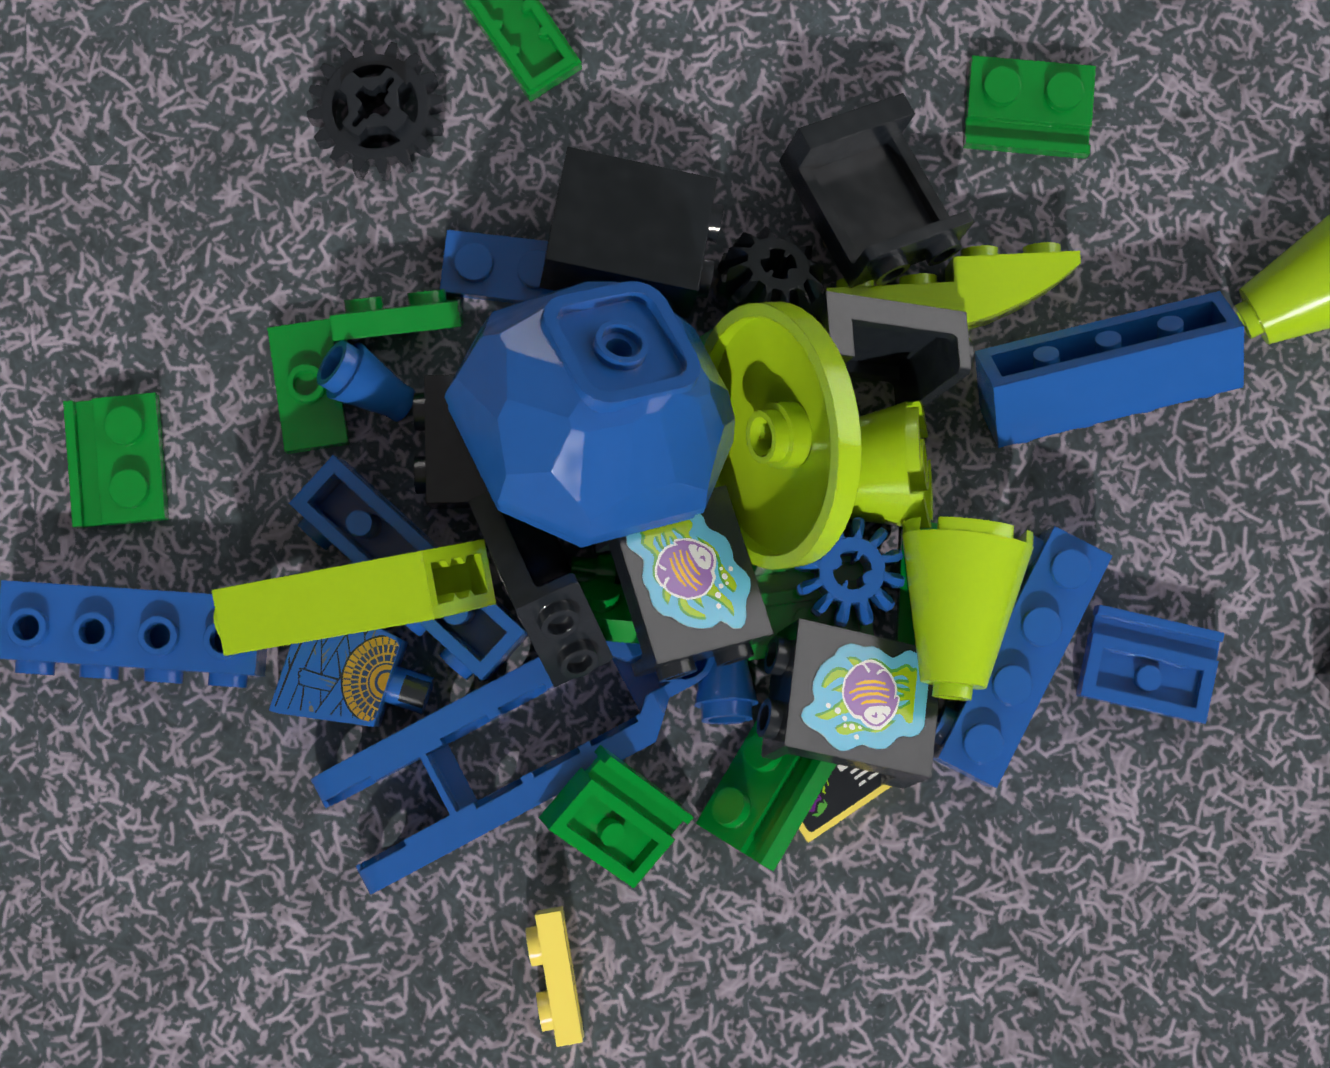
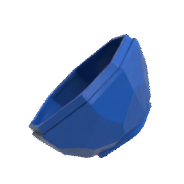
[444,281,735,548]

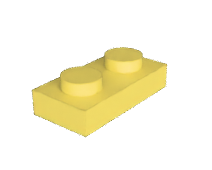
[526,906,584,1047]

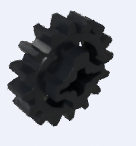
[307,40,446,181]

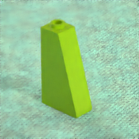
[212,539,496,656]

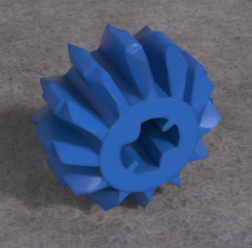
[794,517,905,628]

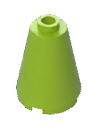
[1233,214,1330,344]
[849,400,933,529]
[902,517,1034,701]

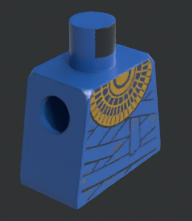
[269,629,434,727]

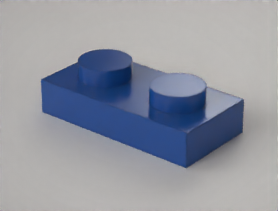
[440,230,554,303]

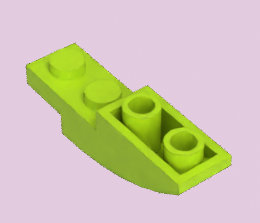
[826,242,1081,331]

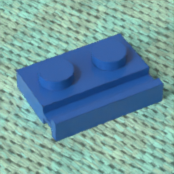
[1075,604,1224,724]

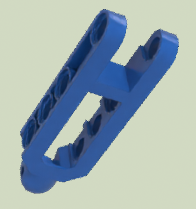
[311,641,714,895]

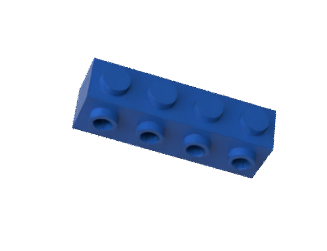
[975,291,1244,448]
[289,455,528,680]
[933,526,1112,788]
[0,580,267,688]

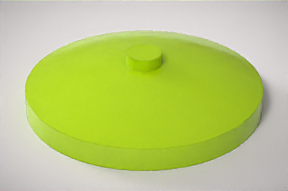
[704,302,861,570]

